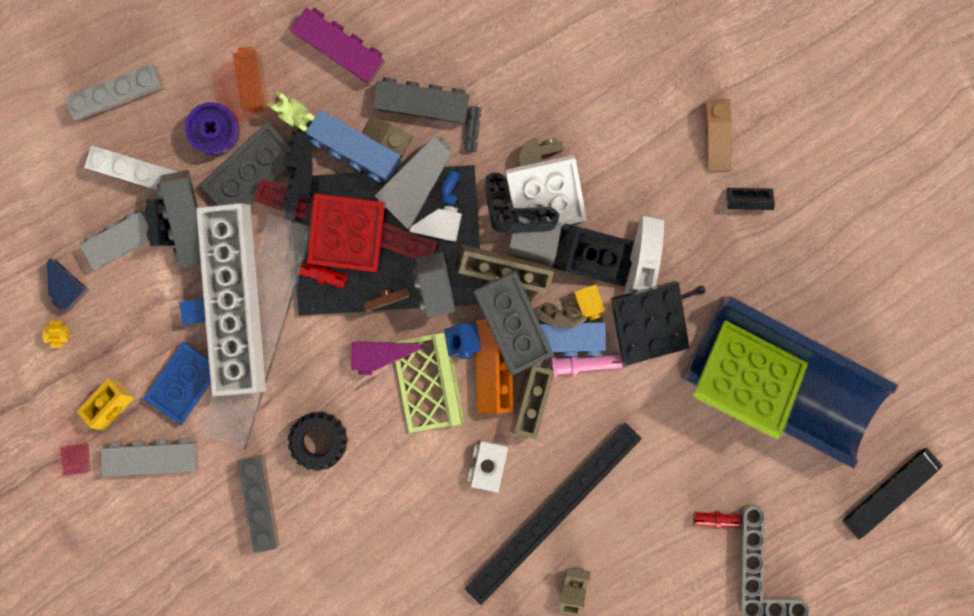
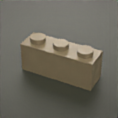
[510,365,555,439]

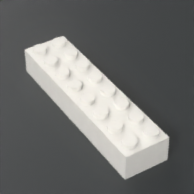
[196,203,266,396]

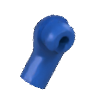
[441,171,460,207]

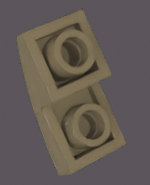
[534,302,587,328]

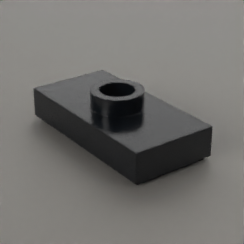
[726,187,775,210]

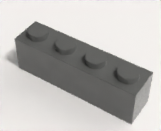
[373,77,470,124]
[157,170,201,269]
[238,454,280,553]

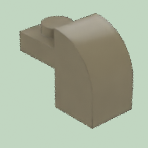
[519,137,564,167]
[558,567,590,616]

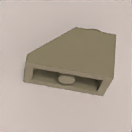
[362,115,413,158]

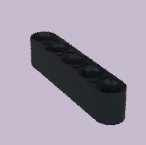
[842,447,943,540]

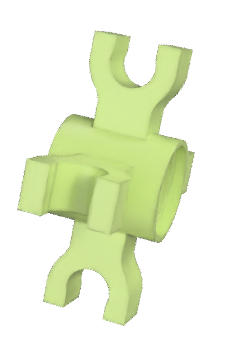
[267,90,315,132]

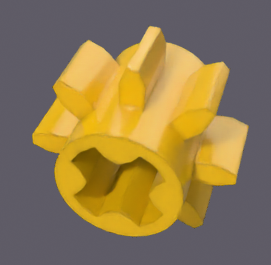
[43,320,70,348]

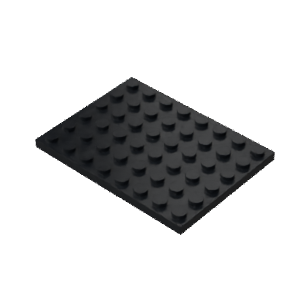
[292,165,482,316]

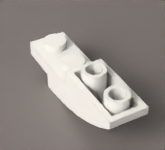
[624,215,664,294]

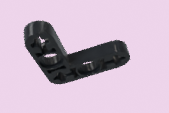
[485,172,559,233]

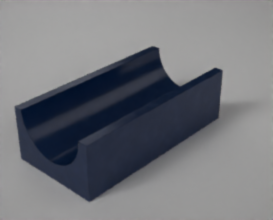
[681,296,898,469]

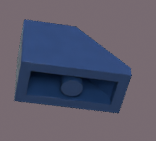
[47,258,89,310]

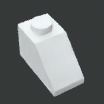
[410,206,462,242]

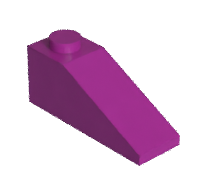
[351,341,425,375]

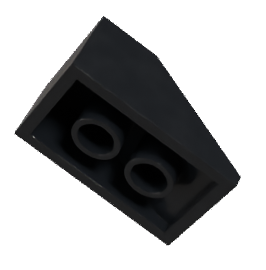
[553,223,634,286]

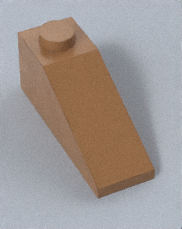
[704,98,732,172]

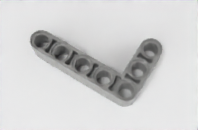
[739,504,810,616]

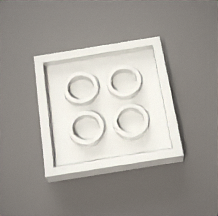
[505,155,587,226]

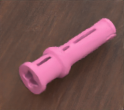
[551,354,622,377]

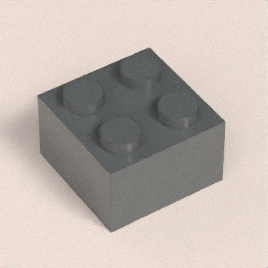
[412,252,456,318]

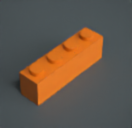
[475,320,513,414]

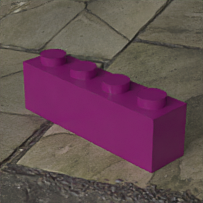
[291,7,385,85]

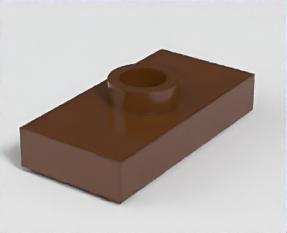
[363,288,411,312]

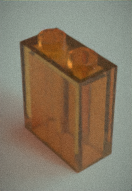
[232,47,270,114]

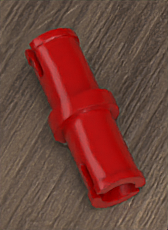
[298,260,348,289]
[693,511,742,529]

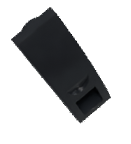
[282,127,313,221]

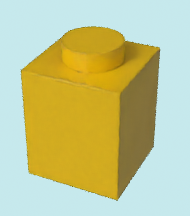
[573,284,605,321]

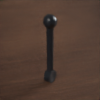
[681,285,706,299]

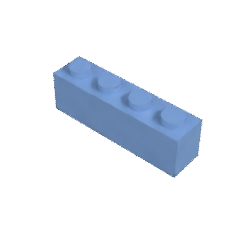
[306,110,401,184]
[540,322,606,357]

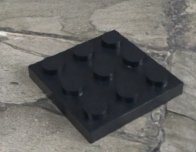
[611,281,690,366]

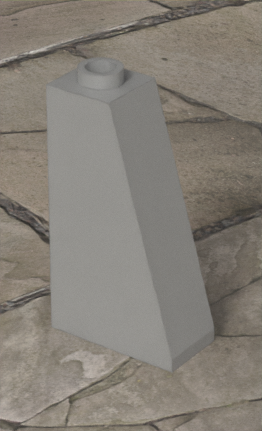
[375,136,452,230]

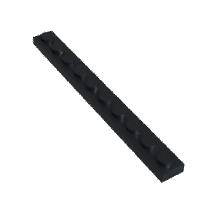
[465,422,642,605]

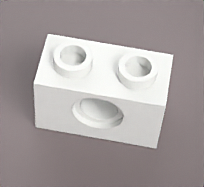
[468,440,508,493]

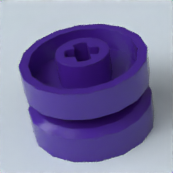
[185,102,240,156]

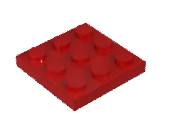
[307,193,386,272]

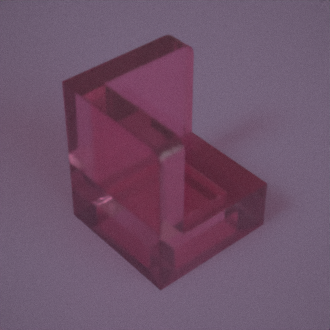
[60,443,91,475]

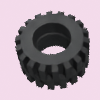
[288,411,348,471]

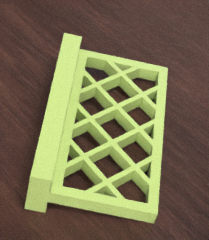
[395,332,465,433]

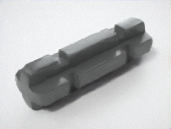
[464,106,481,152]

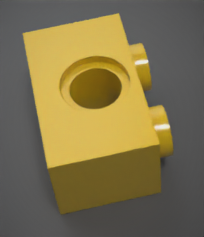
[76,378,135,431]

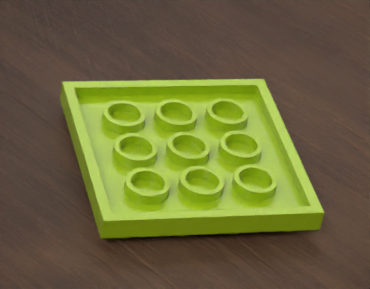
[693,320,808,440]

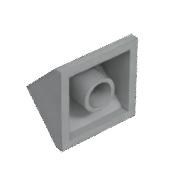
[508,217,562,266]

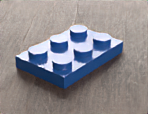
[143,342,211,425]

